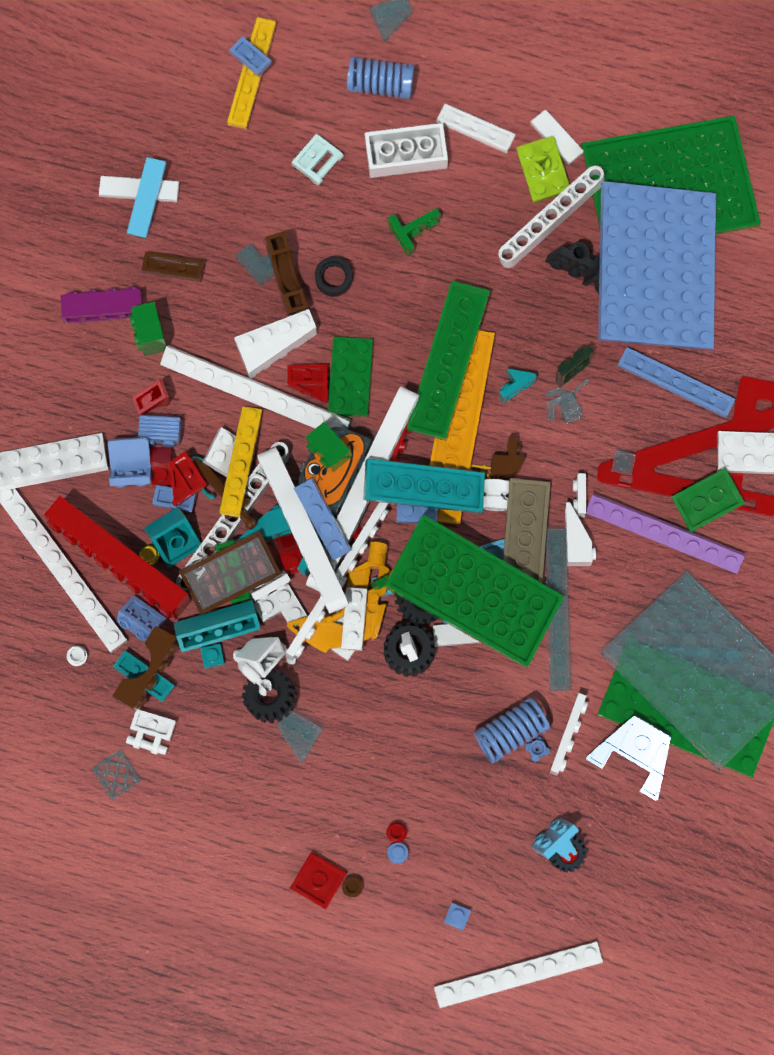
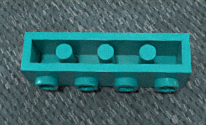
[174,600,261,653]

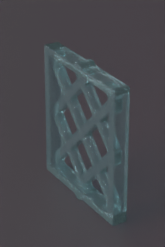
[92,750,141,800]

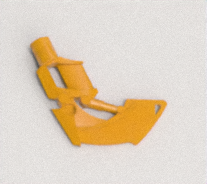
[287,542,389,653]

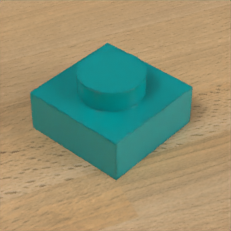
[200,644,225,669]

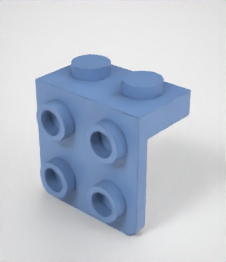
[108,437,152,488]

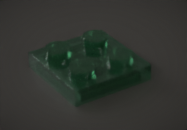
[555,346,593,388]

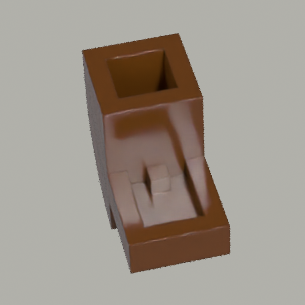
[490,436,525,480]

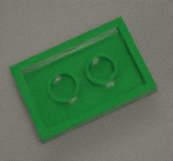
[671,468,745,532]

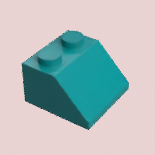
[144,507,201,568]

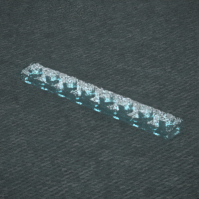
[546,529,571,691]

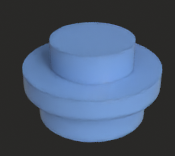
[387,843,408,864]

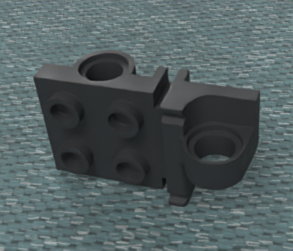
[545,242,600,294]

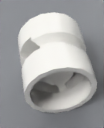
[483,479,510,511]

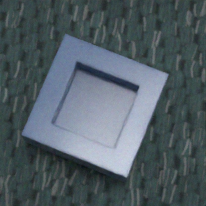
[444,903,471,931]

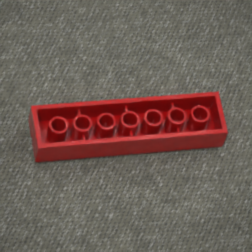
[44,495,191,620]

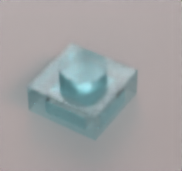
[611,450,636,476]

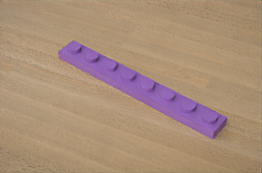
[586,493,745,574]

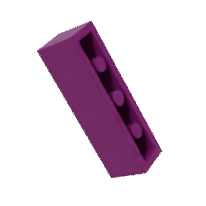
[61,287,143,324]

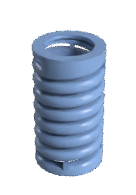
[347,56,414,100]
[473,697,550,764]

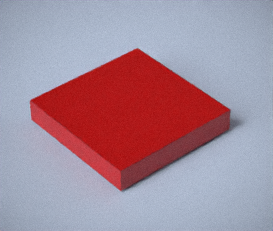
[290,852,347,910]

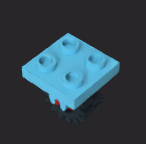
[531,818,587,873]

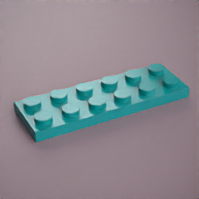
[363,459,485,514]

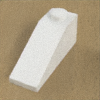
[565,502,596,566]

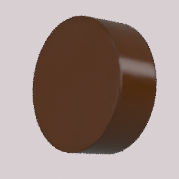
[342,876,363,898]

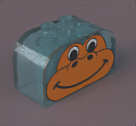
[299,427,372,520]

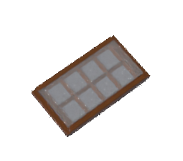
[179,531,281,615]

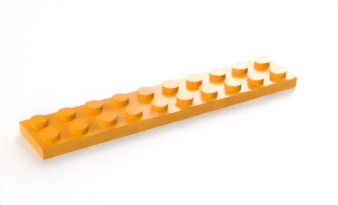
[429,330,495,526]

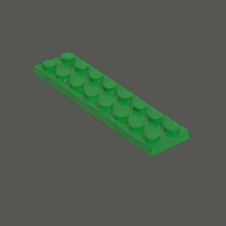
[407,281,490,441]

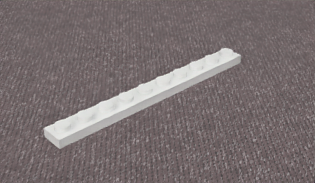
[160,345,351,438]
[0,488,128,653]
[286,502,394,661]

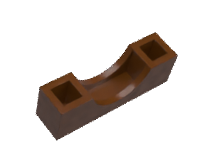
[264,231,308,316]
[112,625,179,712]

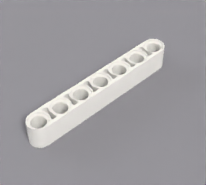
[498,166,604,268]

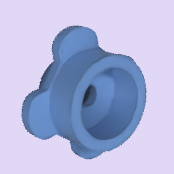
[525,737,550,762]

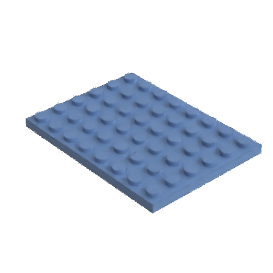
[598,182,716,350]

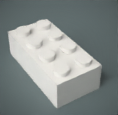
[365,123,448,178]

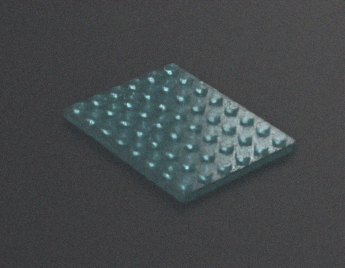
[600,571,774,771]

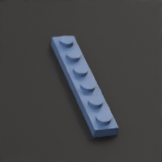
[618,347,735,418]

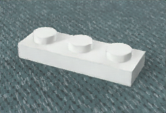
[341,587,368,651]

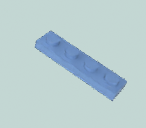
[294,478,352,560]

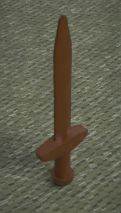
[194,458,256,530]

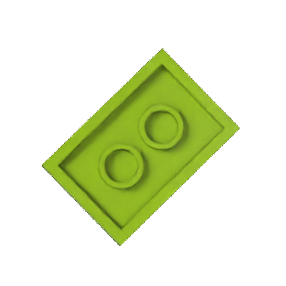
[516,135,569,204]

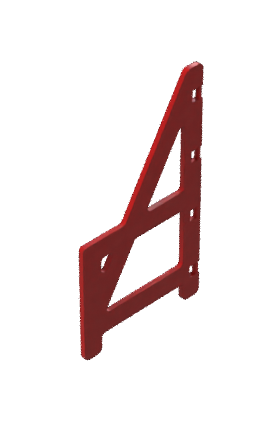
[597,377,774,518]

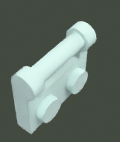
[292,134,344,186]

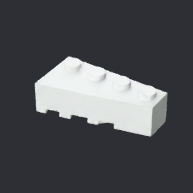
[234,309,317,379]

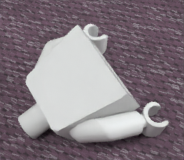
[233,637,298,696]

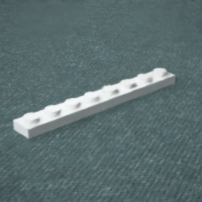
[434,942,603,1008]

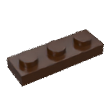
[142,251,204,282]

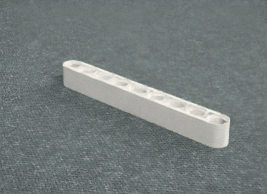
[176,442,289,595]
[257,447,349,614]

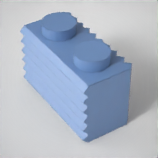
[138,415,182,447]

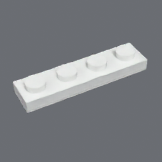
[550,693,588,776]

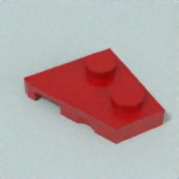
[287,364,328,404]
[169,451,208,507]

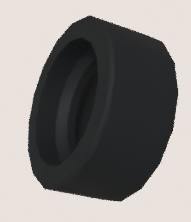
[315,257,352,297]

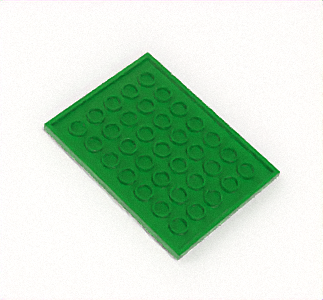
[581,115,761,235]

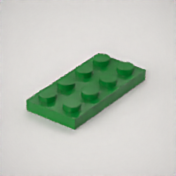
[328,337,373,418]

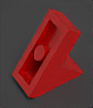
[132,379,169,415]
[150,447,172,488]
[274,533,302,576]

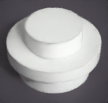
[67,646,88,666]

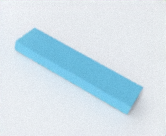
[127,157,166,239]

